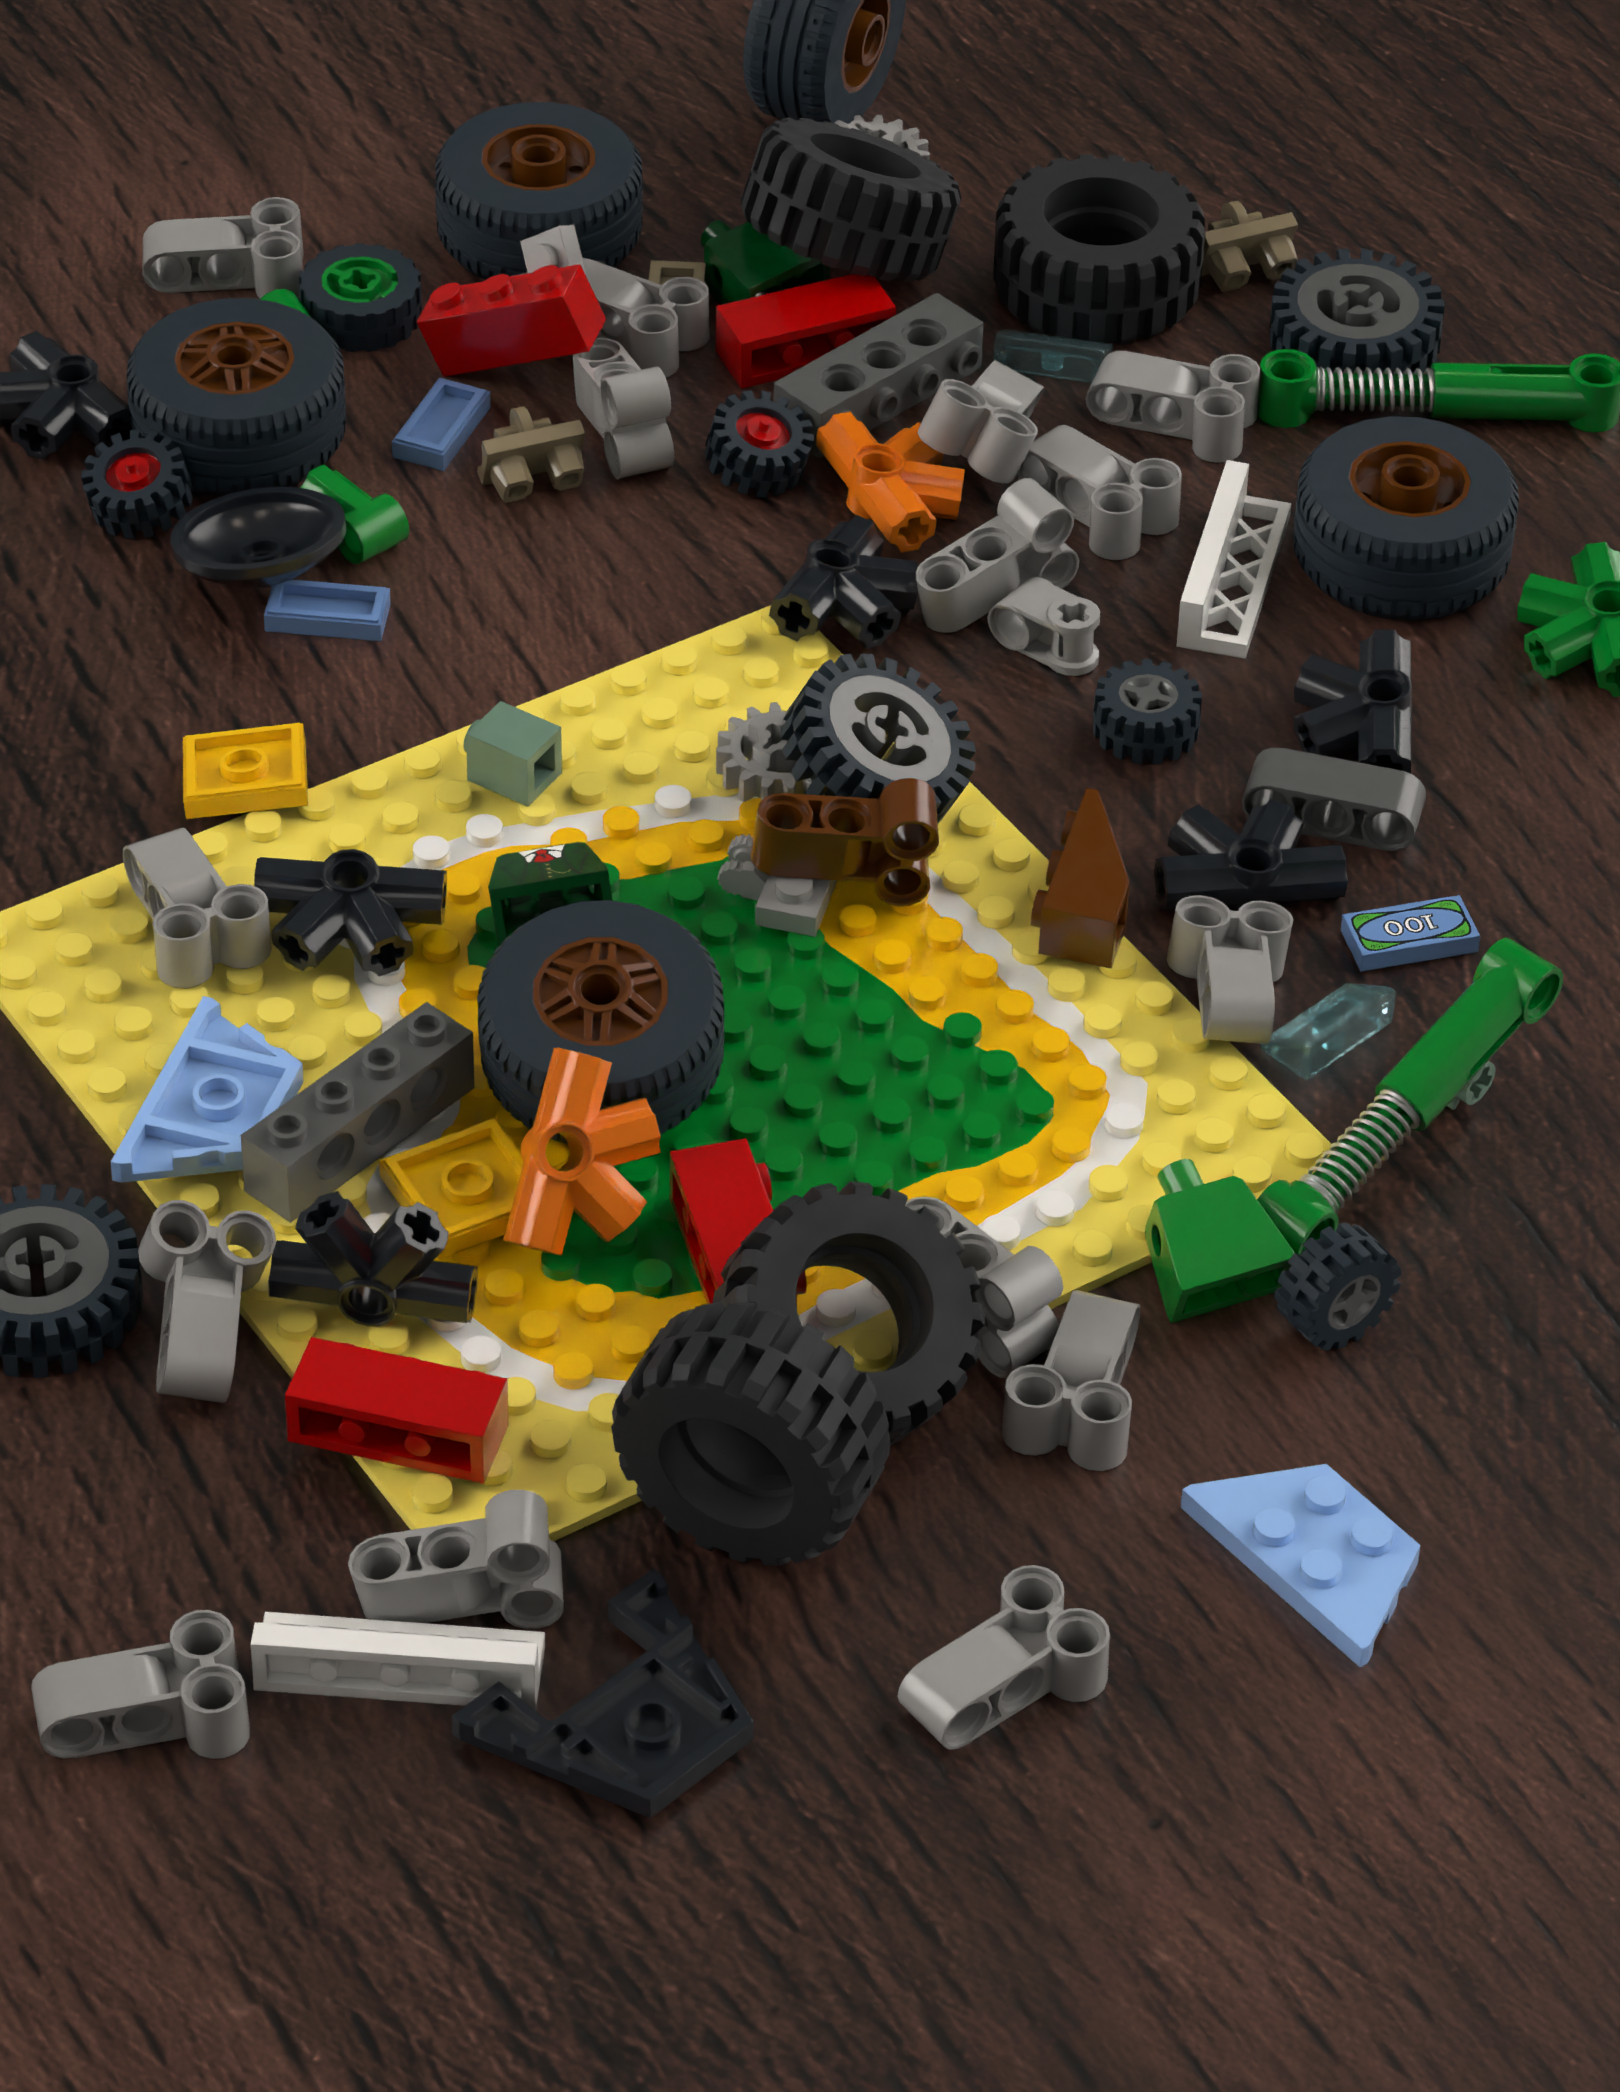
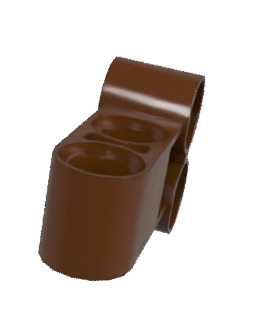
[750,778,939,907]

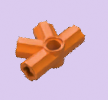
[816,412,965,553]
[503,1048,661,1255]

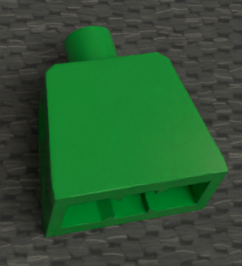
[1145,1159,1294,1323]

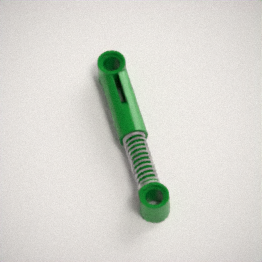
[1257,349,1620,432]
[1257,937,1564,1255]

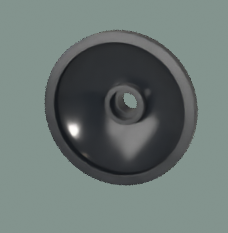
[170,487,346,588]

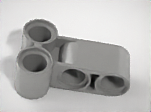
[142,197,304,298]
[582,258,710,378]
[572,338,675,479]
[1085,351,1260,463]
[917,360,1044,483]
[1017,425,1182,560]
[916,478,1079,633]
[123,828,272,988]
[1166,895,1293,1044]
[905,1196,1063,1378]
[138,1200,276,1403]
[1002,1290,1140,1471]
[348,1489,563,1629]
[897,1565,1110,1750]
[31,1610,250,1759]

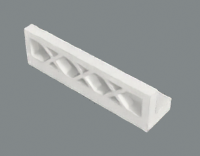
[1176,460,1291,659]
[250,1612,545,1711]

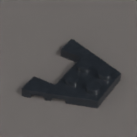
[452,1568,754,1818]

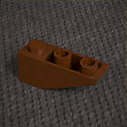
[1031,788,1130,969]

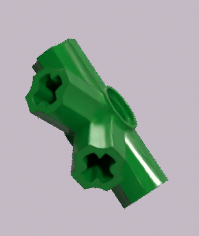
[1517,542,1620,697]

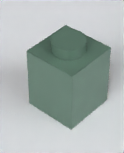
[463,701,562,807]

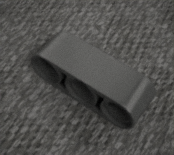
[1241,747,1426,851]

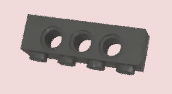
[774,293,984,459]
[241,1002,475,1223]

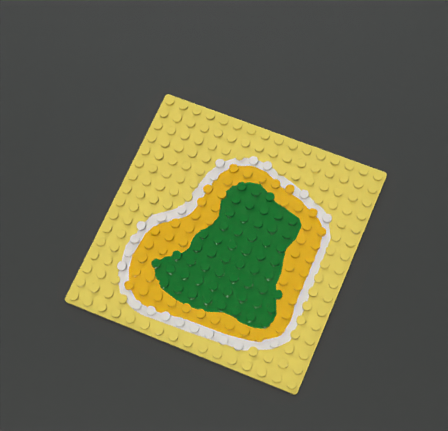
[0,605,1336,1542]

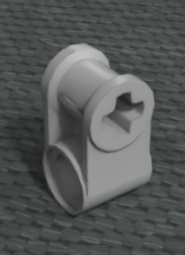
[988,577,1100,676]

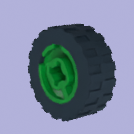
[299,243,422,352]

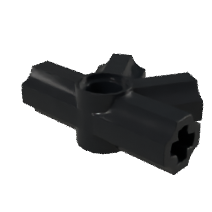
[0,331,132,460]
[769,515,918,649]
[1293,630,1412,774]
[1154,800,1348,911]
[254,849,447,976]
[268,1191,478,1326]

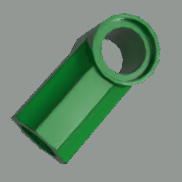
[300,465,410,564]

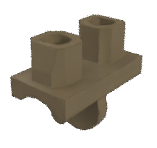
[1201,201,1298,292]
[477,406,585,503]

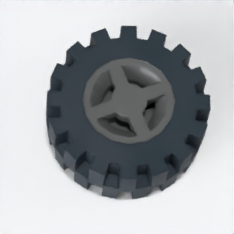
[1093,659,1202,765]
[1275,1223,1402,1351]

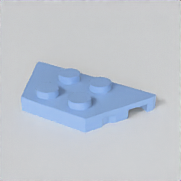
[111,996,304,1183]
[1180,1464,1420,1668]

